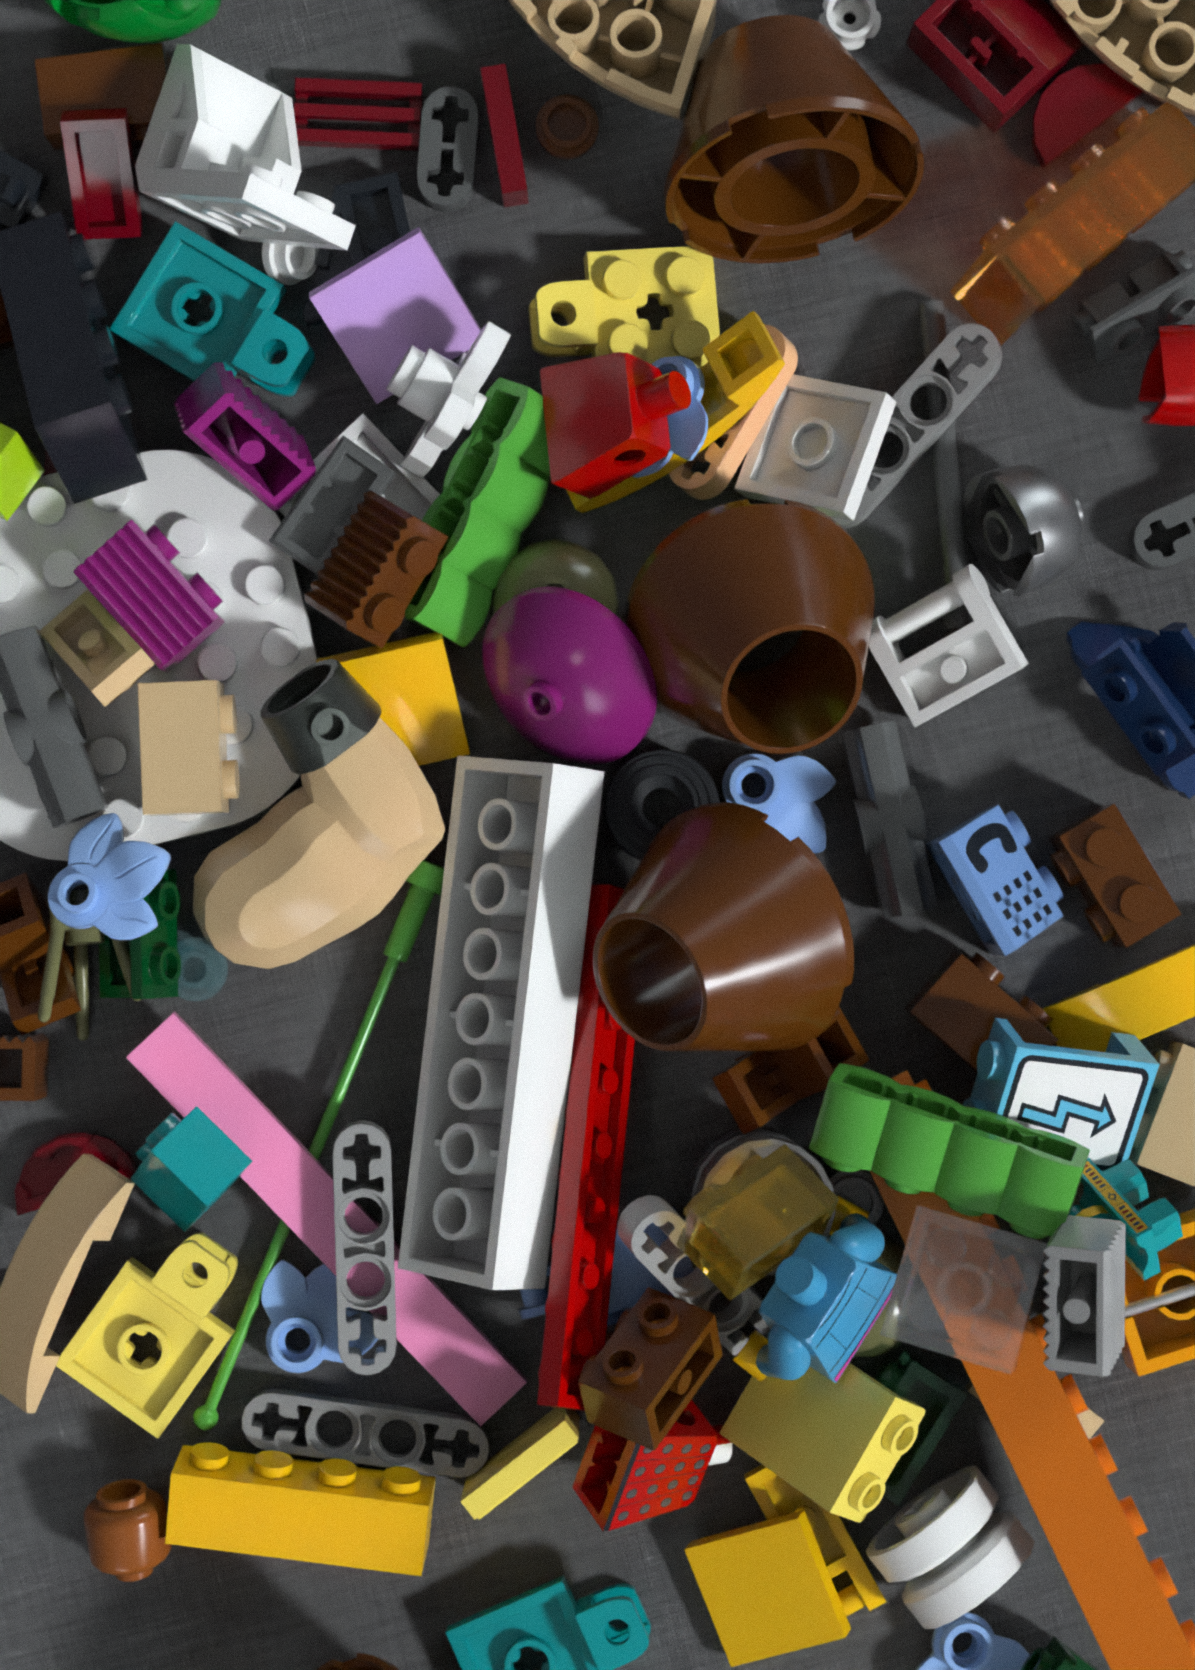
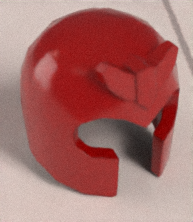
[1138,324,1195,426]

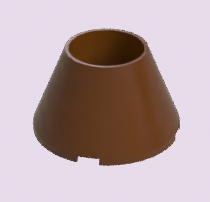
[663,15,924,264]
[626,499,875,754]
[593,802,854,1051]

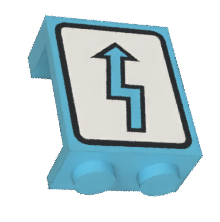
[962,1018,1160,1171]

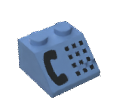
[925,804,1064,956]

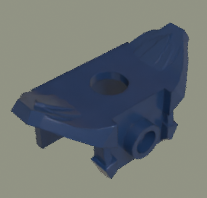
[1066,621,1195,799]

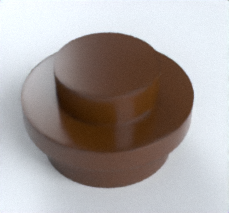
[536,94,599,159]

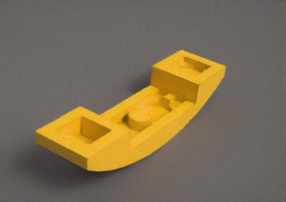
[566,311,785,513]
[1042,944,1195,1052]

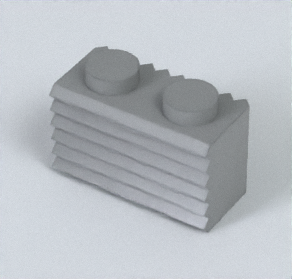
[1043,1215,1126,1377]

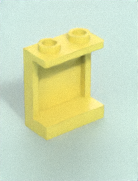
[719,1363,925,1523]

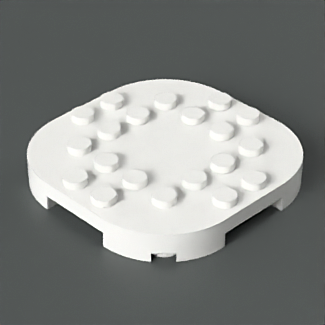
[0,450,318,861]

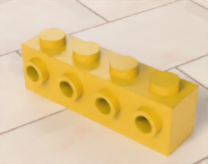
[165,1442,436,1576]

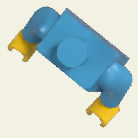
[732,1195,903,1383]

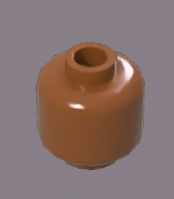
[83,1479,172,1582]

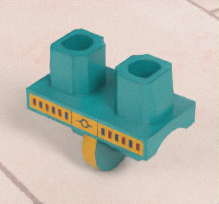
[1069,1157,1183,1281]

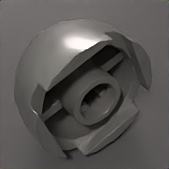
[962,465,1083,596]

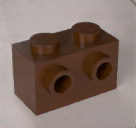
[1048,803,1182,948]
[578,1287,723,1451]

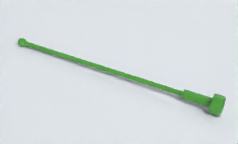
[193,860,444,1430]

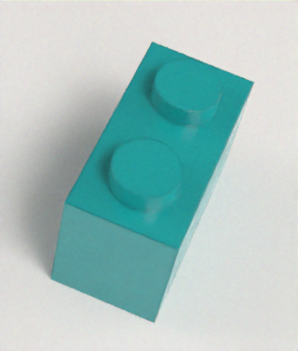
[130,1106,252,1232]

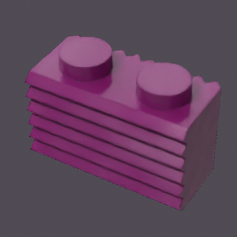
[174,362,316,511]
[73,520,225,673]

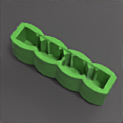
[404,377,550,647]
[809,1063,1090,1239]

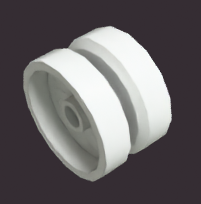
[866,1465,1035,1629]

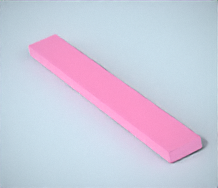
[126,1011,527,1427]

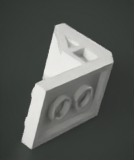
[135,44,356,250]

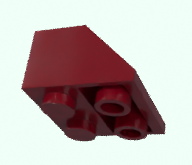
[906,0,1085,133]

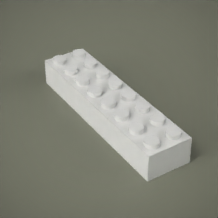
[398,756,604,1290]

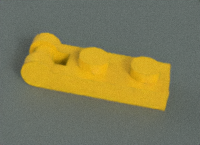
[744,1465,887,1616]

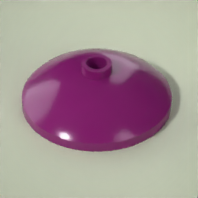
[482,587,657,765]

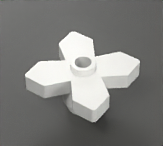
[386,321,511,479]

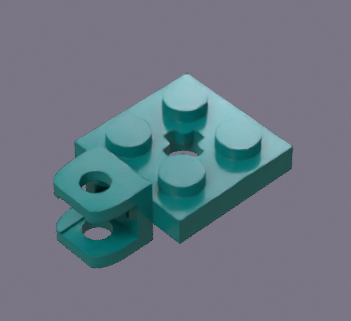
[109,221,316,397]
[445,1575,651,1670]

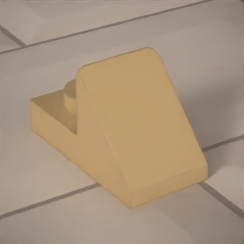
[40,589,155,707]

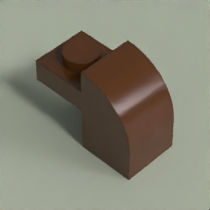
[0,872,81,1035]
[712,1007,869,1135]

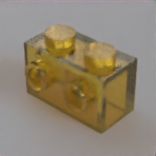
[677,1144,839,1300]

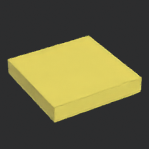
[460,1407,580,1520]

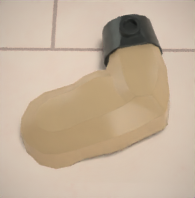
[193,659,445,969]

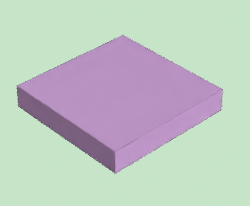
[309,227,481,404]

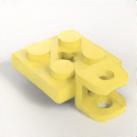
[528,246,720,368]
[56,1232,238,1439]

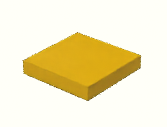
[316,632,470,766]
[684,1510,851,1667]

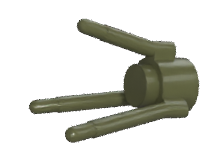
[38,889,141,1041]

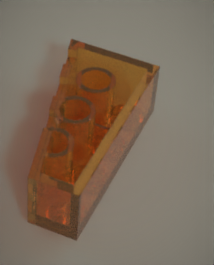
[950,102,1195,346]

